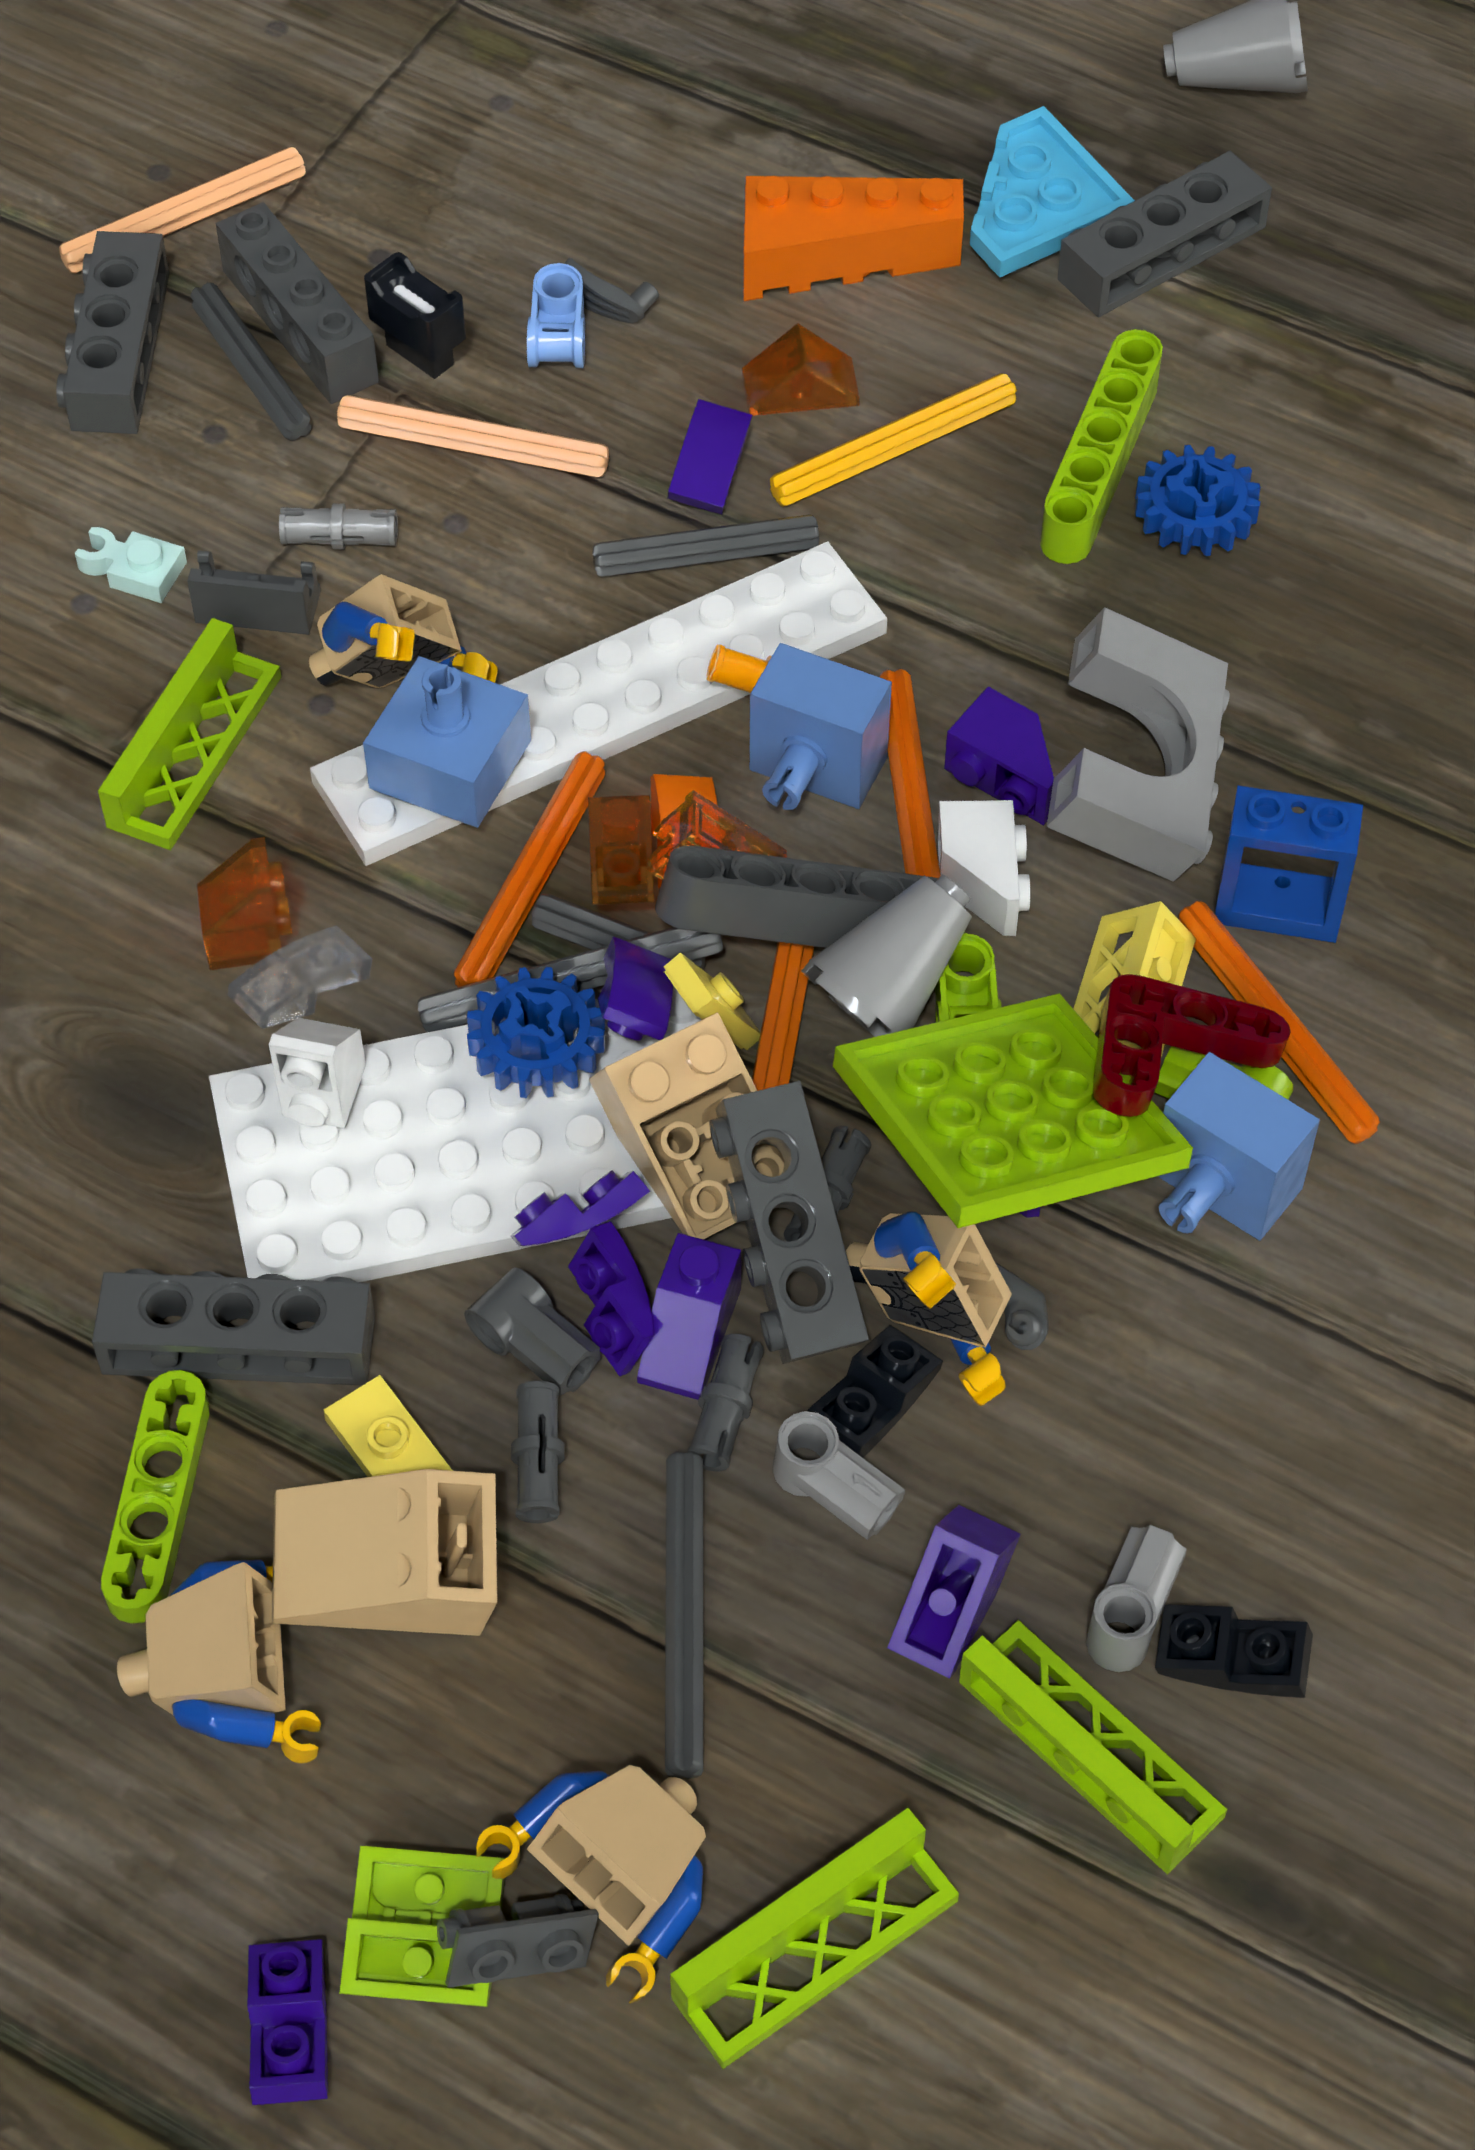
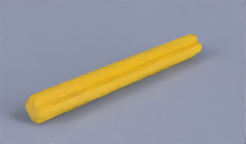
[770,373,1017,507]

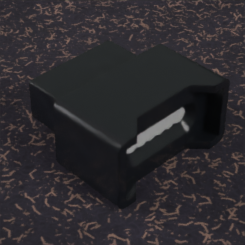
[364,252,466,379]

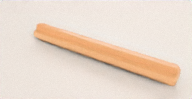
[59,147,306,274]
[337,395,609,478]

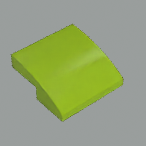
[339,1846,505,2007]

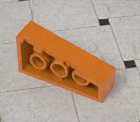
[744,176,964,301]

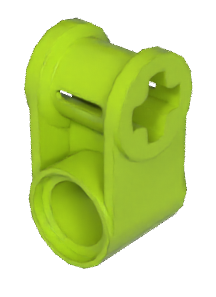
[935,933,1002,1023]

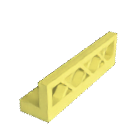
[1073,901,1196,1057]

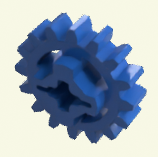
[1135,445,1261,556]
[467,967,606,1098]

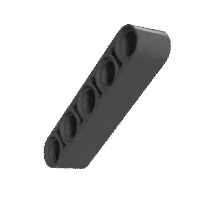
[655,846,939,948]

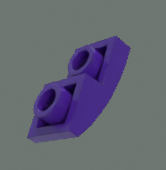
[667,399,752,515]
[598,936,673,1041]
[511,1170,650,1246]
[568,1221,654,1377]
[247,1939,328,2105]

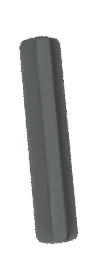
[531,894,705,970]

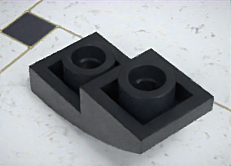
[807,1325,943,1458]
[1155,1604,1313,1698]

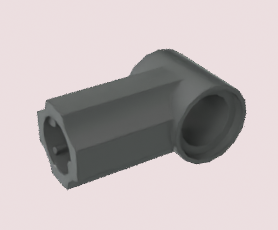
[464,1268,601,1395]

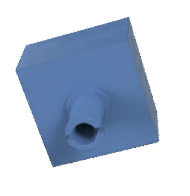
[749,643,892,810]
[363,656,531,828]
[1157,1052,1320,1241]

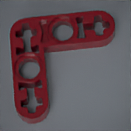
[1093,974,1291,1117]

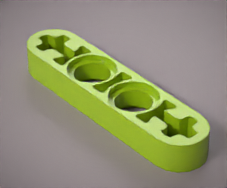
[101,1370,209,1624]

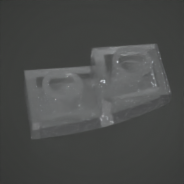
[227,925,373,1029]

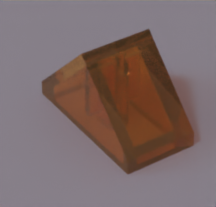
[742,323,860,416]

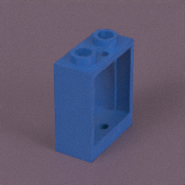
[1215,785,1363,943]

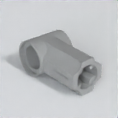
[772,1411,905,1540]
[1086,1525,1187,1672]

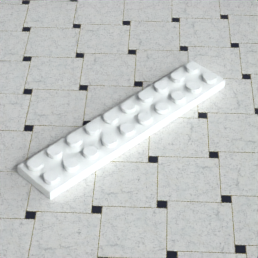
[310,541,887,866]

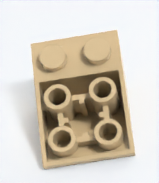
[589,1012,784,1239]
[272,1469,497,1636]

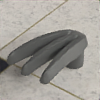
[565,258,659,323]

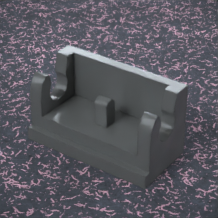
[187,550,321,635]

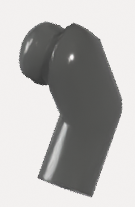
[995,1262,1049,1350]

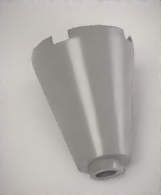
[1163,0,1308,93]
[801,874,972,1037]

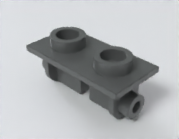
[437,1894,599,1988]

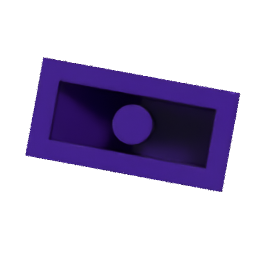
[637,1233,741,1400]
[887,1505,1021,1679]

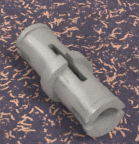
[279,503,398,550]

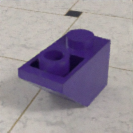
[944,686,1054,826]

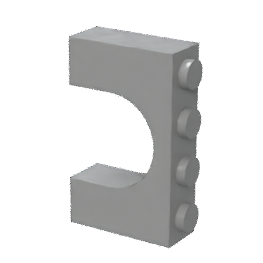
[1047,607,1230,882]

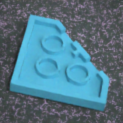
[970,106,1135,278]

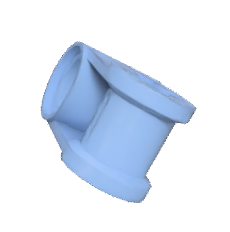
[527,263,585,368]

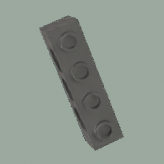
[1058,150,1272,318]
[216,202,379,404]
[56,231,169,434]
[709,1081,869,1364]
[92,1268,375,1385]

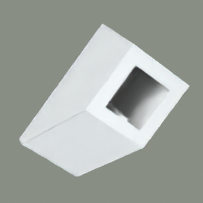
[937,800,1030,936]
[269,1018,366,1128]

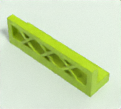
[98,618,281,851]
[959,1620,1228,1875]
[670,1808,959,2069]

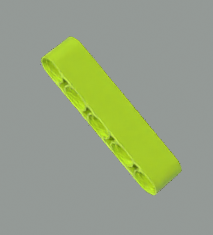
[1040,329,1163,564]

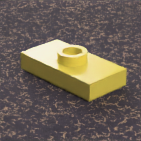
[663,952,761,1050]
[323,1375,453,1477]

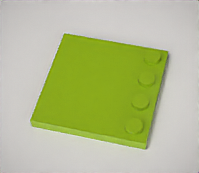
[833,993,1193,1228]

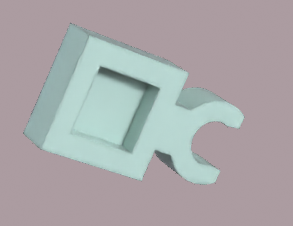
[75,527,187,603]

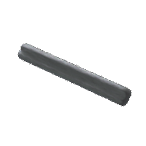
[191,282,312,441]
[592,515,819,577]

